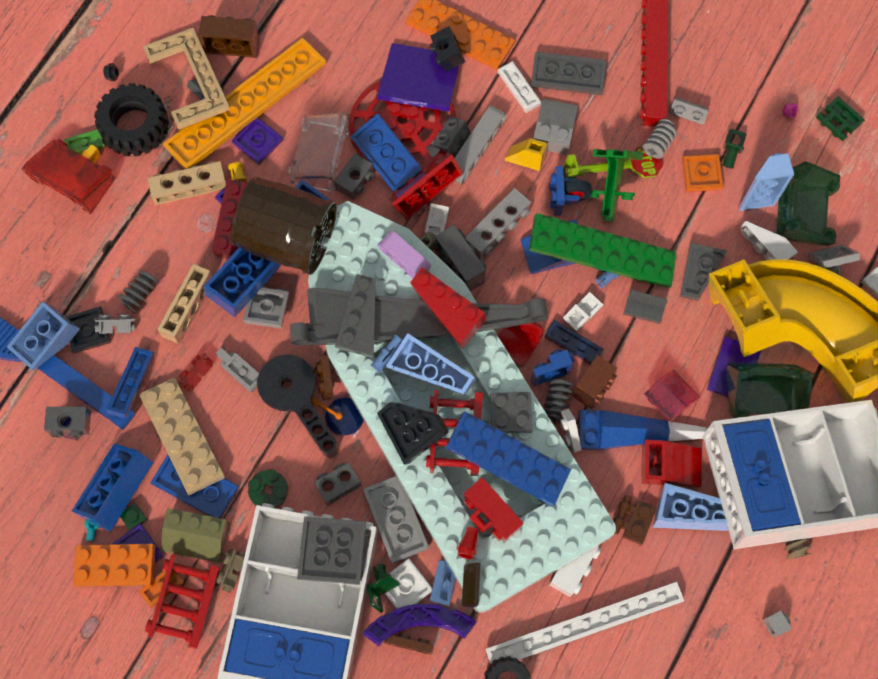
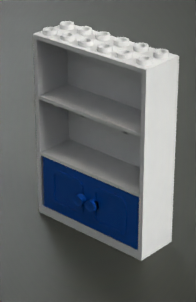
[703,400,878,549]
[217,503,378,679]

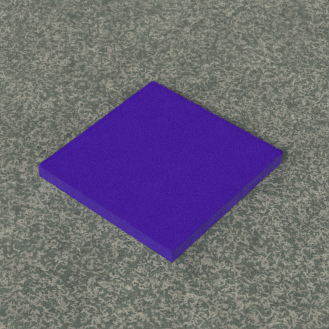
[377,43,460,112]

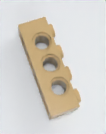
[148,161,226,205]
[157,264,212,344]

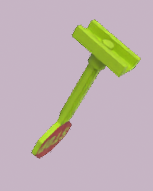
[562,147,663,178]

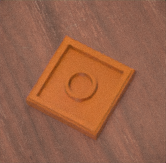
[682,154,724,192]

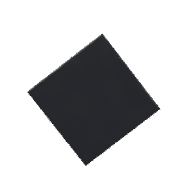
[66,306,111,354]

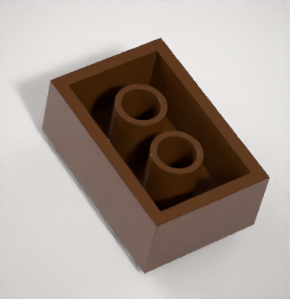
[198,15,260,58]

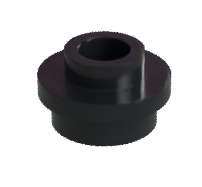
[103,63,119,81]

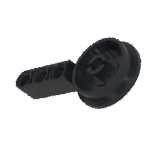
[257,355,339,458]

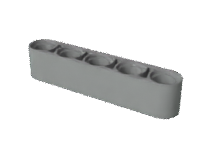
[455,105,507,185]

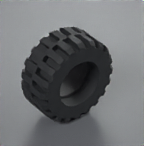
[94,83,169,157]

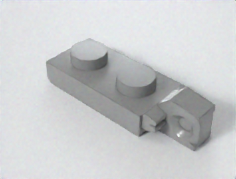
[216,348,259,393]

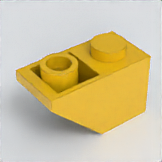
[505,138,548,171]

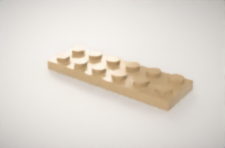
[139,377,225,496]

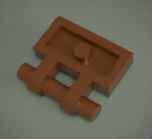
[317,354,333,401]
[613,495,656,545]

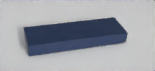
[544,320,604,365]

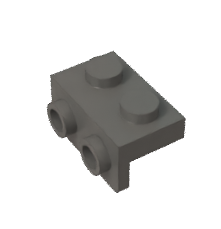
[433,117,471,158]

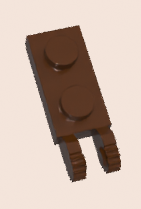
[384,633,434,655]

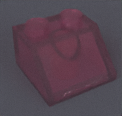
[644,369,700,422]

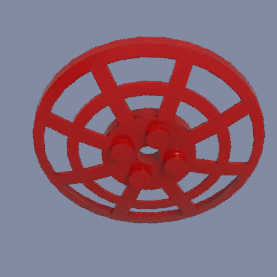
[349,81,457,168]

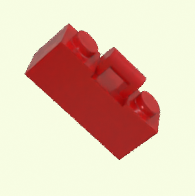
[463,477,524,543]

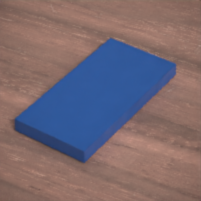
[350,113,423,192]
[150,455,239,518]

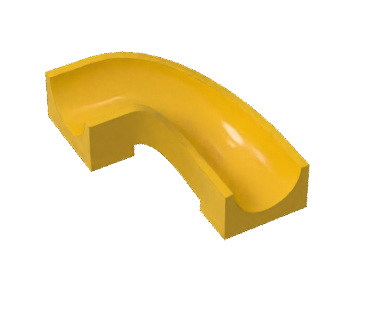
[709,259,878,403]

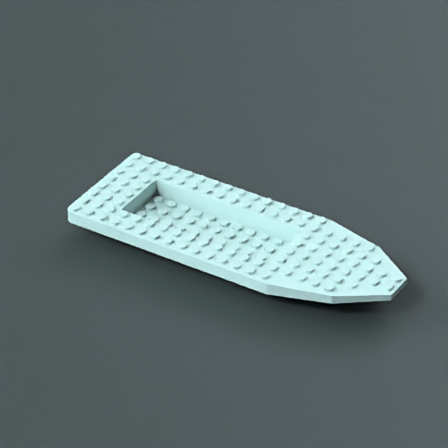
[308,201,616,613]

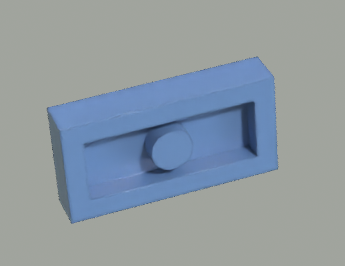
[430,561,455,606]

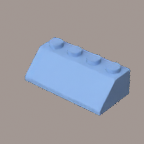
[739,153,794,211]

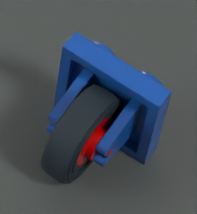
[549,166,592,216]

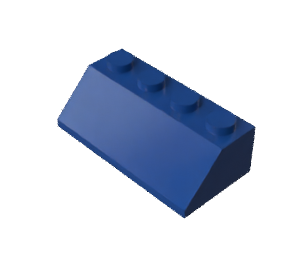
[72,443,153,531]

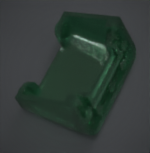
[776,161,840,246]
[726,363,813,418]

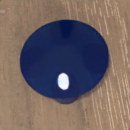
[325,397,364,435]

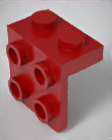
[498,322,544,367]

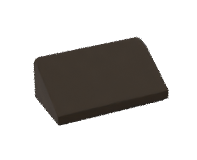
[462,562,481,608]

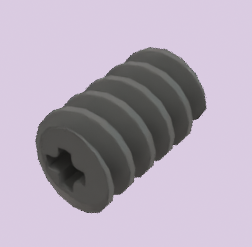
[118,270,159,313]
[544,379,574,423]

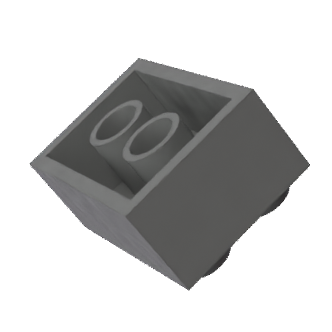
[435,225,487,291]

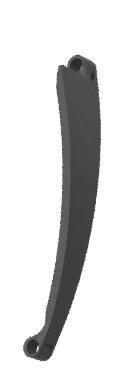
[290,288,548,345]

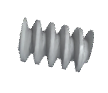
[642,119,677,159]

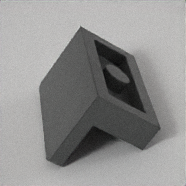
[623,290,668,324]

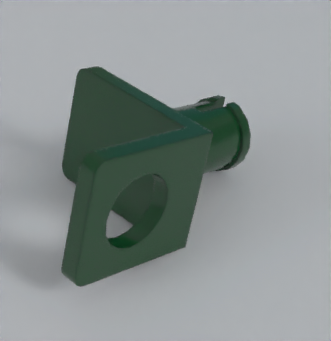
[722,129,747,169]
[367,564,400,613]

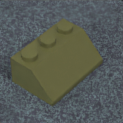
[161,508,230,563]

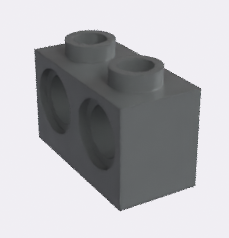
[314,462,361,506]

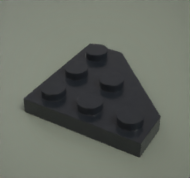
[377,402,449,465]

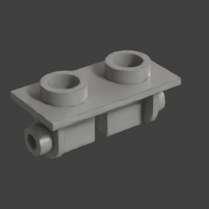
[669,97,709,125]
[94,313,135,334]

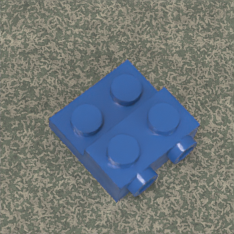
[531,349,574,387]

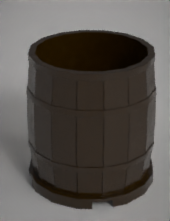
[231,176,338,275]

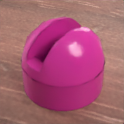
[782,103,798,118]

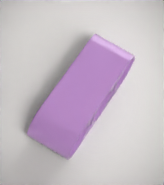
[377,231,431,278]

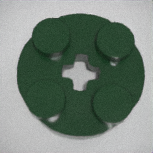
[248,470,288,509]

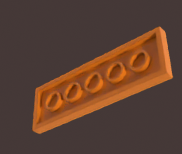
[406,0,515,70]

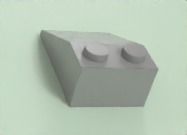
[533,99,578,155]

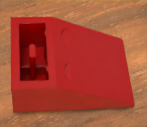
[641,440,701,487]

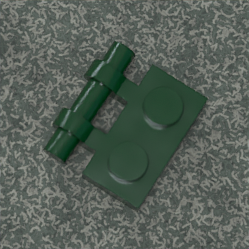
[816,96,865,142]

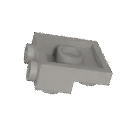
[243,286,290,329]

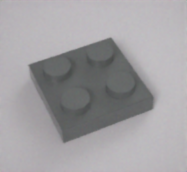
[490,392,532,433]

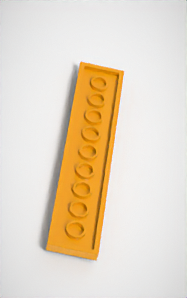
[163,38,326,169]

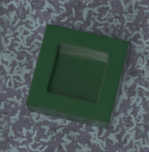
[120,503,148,530]

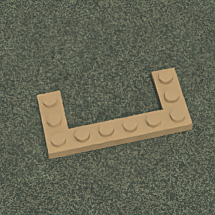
[143,28,230,129]

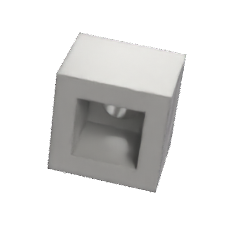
[762,610,792,638]

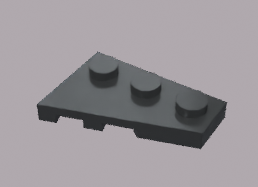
[680,243,727,301]

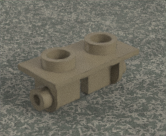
[215,549,245,593]

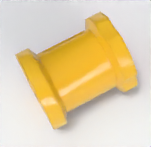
[228,162,247,183]

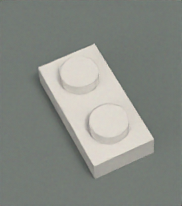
[560,409,581,453]

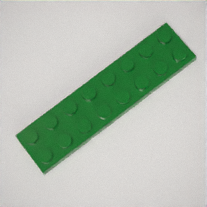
[529,213,676,289]

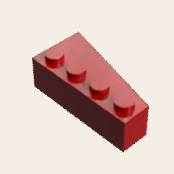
[410,267,487,349]

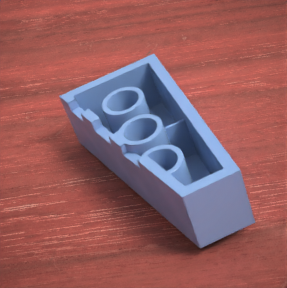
[386,333,476,396]
[652,483,729,531]

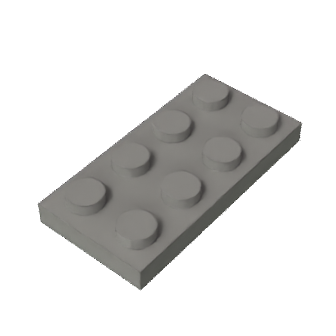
[363,476,429,564]

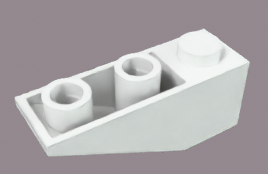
[740,221,798,260]
[549,546,602,597]

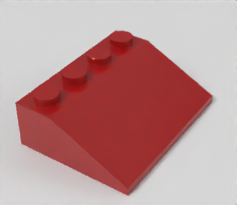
[389,152,464,220]

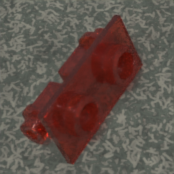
[178,353,214,392]

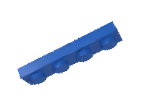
[106,347,154,419]

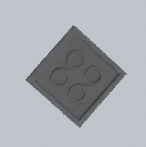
[297,516,366,585]

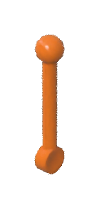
[311,397,343,420]

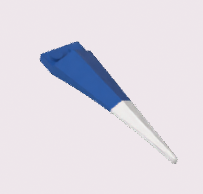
[578,410,708,450]

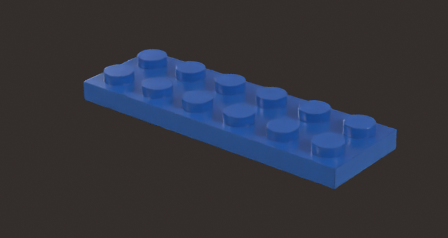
[445,411,571,506]

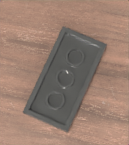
[531,52,606,95]

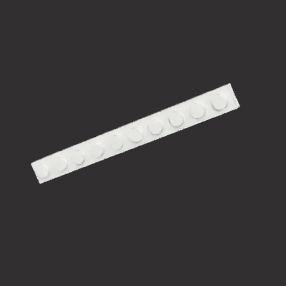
[485,582,684,664]

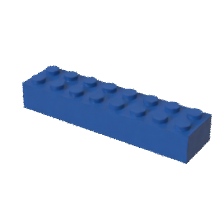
[204,179,329,318]

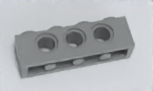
[465,188,531,259]

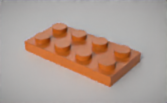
[73,544,156,587]

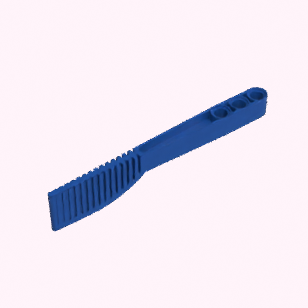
[0,318,136,430]

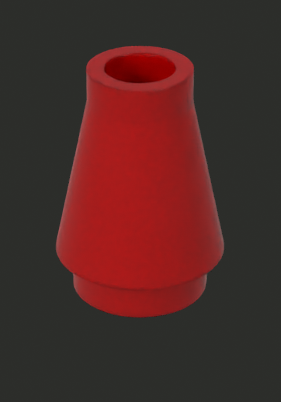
[456,527,479,559]

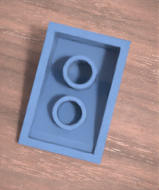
[7,302,80,370]

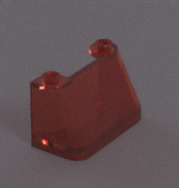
[21,138,116,214]

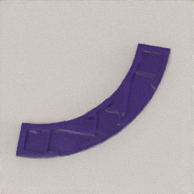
[363,604,477,646]

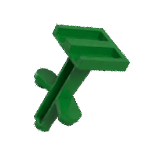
[590,149,643,221]

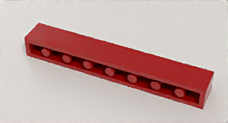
[640,0,668,127]

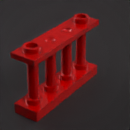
[426,390,483,476]
[145,555,219,649]

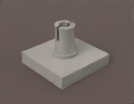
[808,245,860,276]

